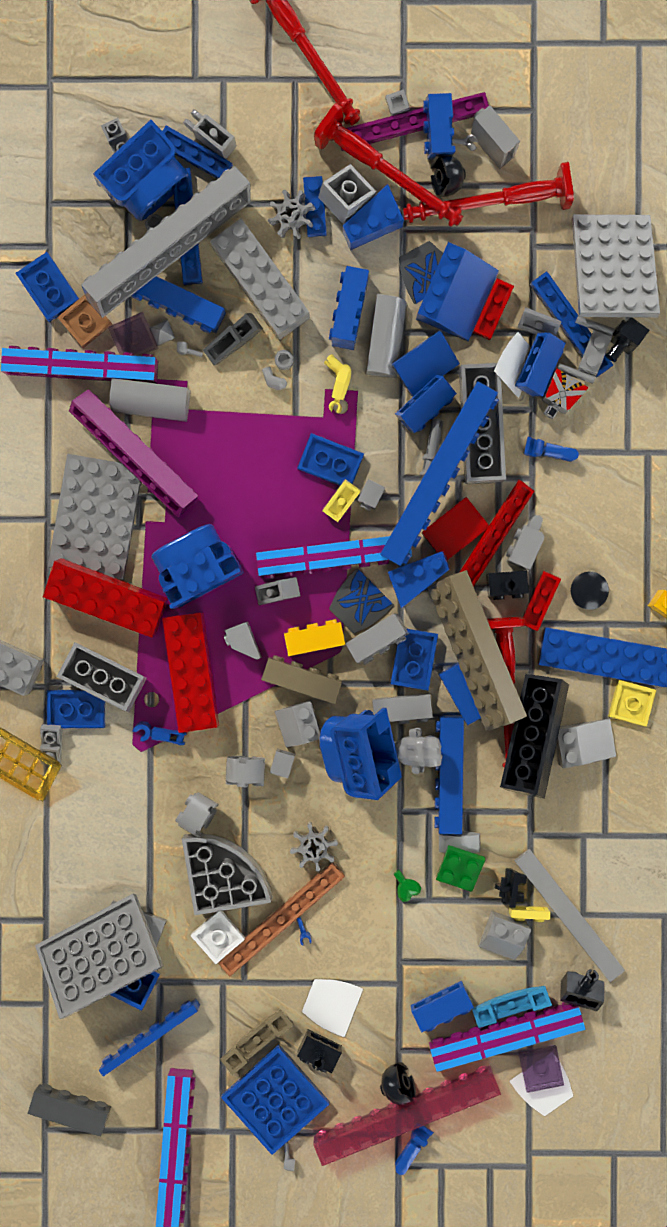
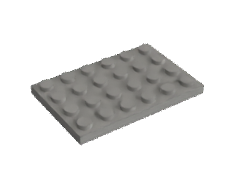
[572,214,660,318]
[48,454,141,580]
[35,894,164,1019]

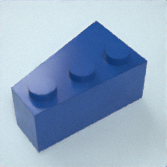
[423,93,456,160]
[343,184,404,250]
[388,551,450,608]

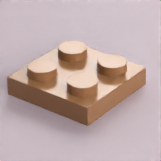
[57,295,112,348]

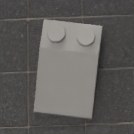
[556,718,616,768]

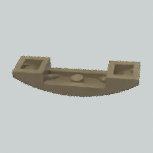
[220,1009,293,1075]

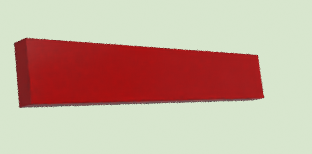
[459,480,535,587]

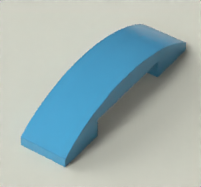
[472,986,552,1028]

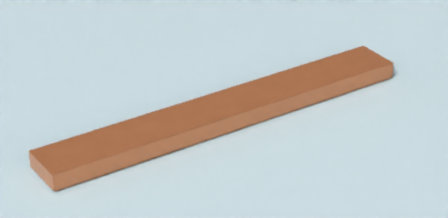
[218,862,345,977]

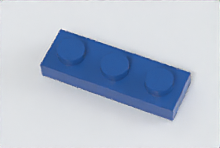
[303,176,327,237]

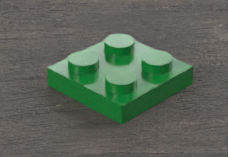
[436,845,485,892]

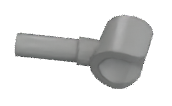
[452,135,478,151]
[177,342,203,357]
[284,1142,295,1171]

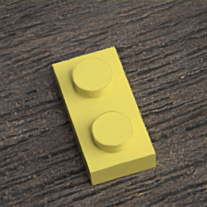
[322,479,361,522]
[509,906,550,922]

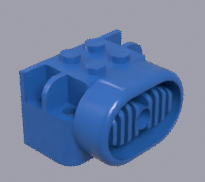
[93,119,188,221]
[151,524,244,609]
[319,708,402,800]

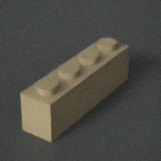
[261,655,342,704]

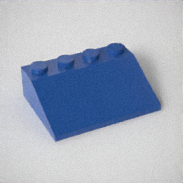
[416,242,499,342]

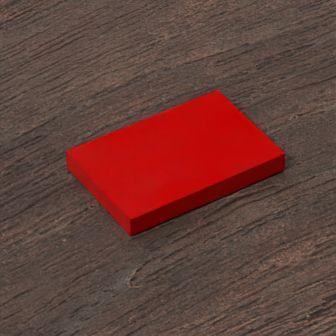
[421,497,489,560]

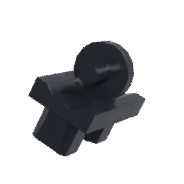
[494,868,527,908]

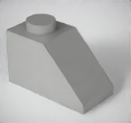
[255,577,300,605]
[224,622,261,659]

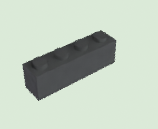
[27,1084,111,1137]

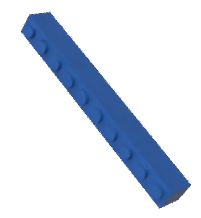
[380,381,499,566]

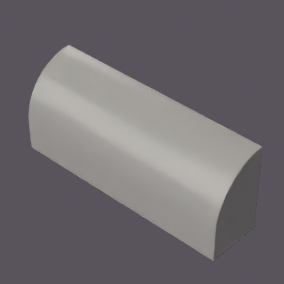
[367,294,407,379]
[110,378,191,422]

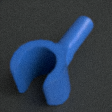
[297,917,311,946]

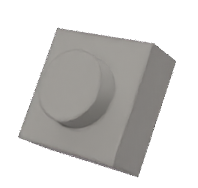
[385,89,410,116]

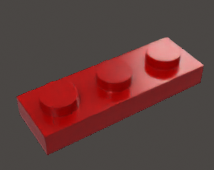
[473,278,514,340]
[522,571,561,631]

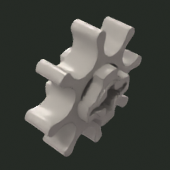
[268,190,315,239]
[290,822,338,871]

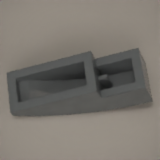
[203,313,263,365]

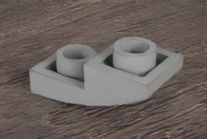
[101,118,128,153]
[40,724,62,765]
[439,831,480,853]

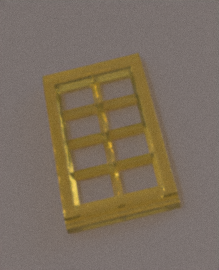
[0,727,62,802]

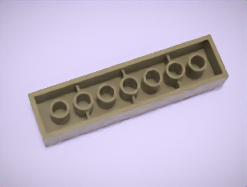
[428,570,527,731]

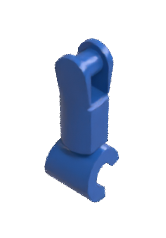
[524,436,579,462]
[132,721,187,745]
[395,1122,434,1175]

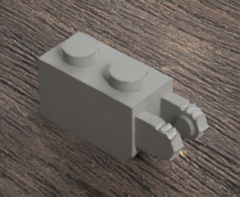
[183,109,237,159]
[506,515,544,571]

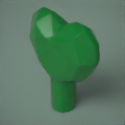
[393,870,421,902]

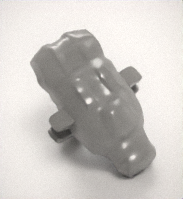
[394,728,442,774]

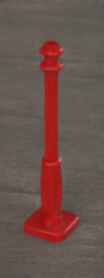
[249,0,360,126]
[314,103,464,227]
[403,162,574,223]
[487,617,525,767]

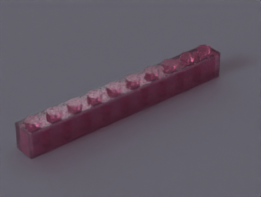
[313,1065,501,1166]

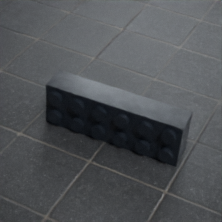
[500,673,569,799]

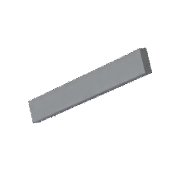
[514,849,625,982]

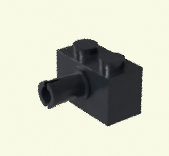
[606,317,650,362]
[486,570,529,600]
[560,969,604,1011]
[297,1029,342,1074]

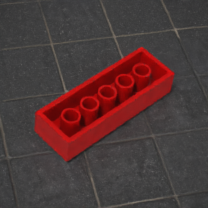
[43,558,168,638]
[162,612,219,733]

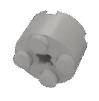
[226,756,265,787]
[175,792,219,837]

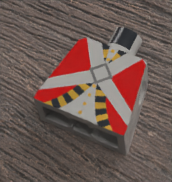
[542,368,588,419]

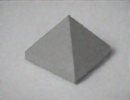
[150,320,175,346]

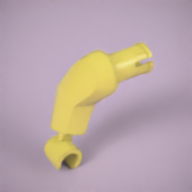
[324,354,351,414]

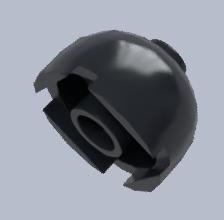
[431,156,466,197]
[380,1062,416,1105]

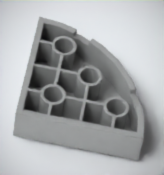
[182,834,273,915]

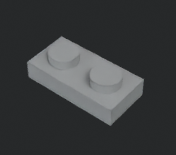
[518,307,561,336]

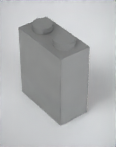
[471,105,520,169]

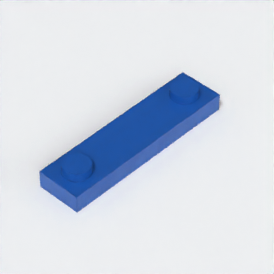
[162,125,233,179]

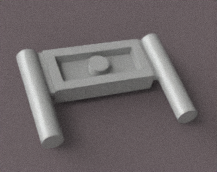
[557,316,615,384]

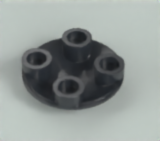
[570,572,609,610]

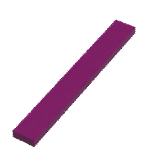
[341,92,489,151]

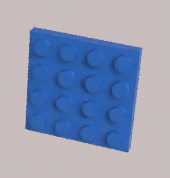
[221,1044,329,1155]

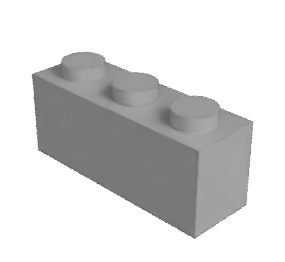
[345,613,409,665]
[372,693,433,724]

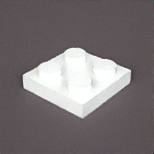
[191,911,245,964]

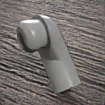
[262,367,287,390]

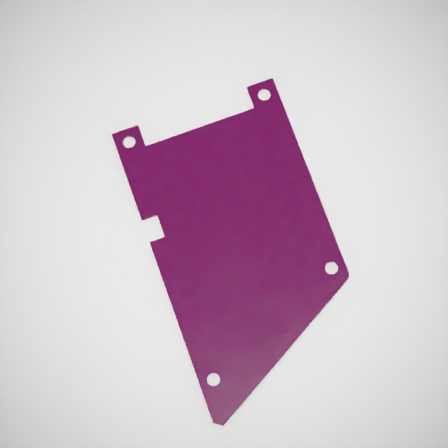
[132,379,358,752]

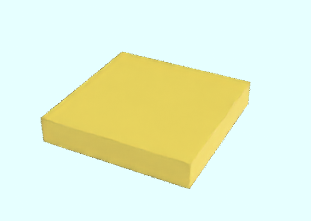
[608,680,656,727]

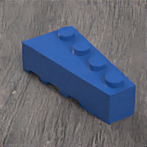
[329,266,369,350]

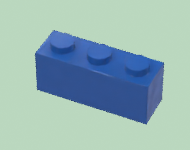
[515,332,566,396]
[395,375,457,433]
[438,663,481,725]
[410,981,474,1033]

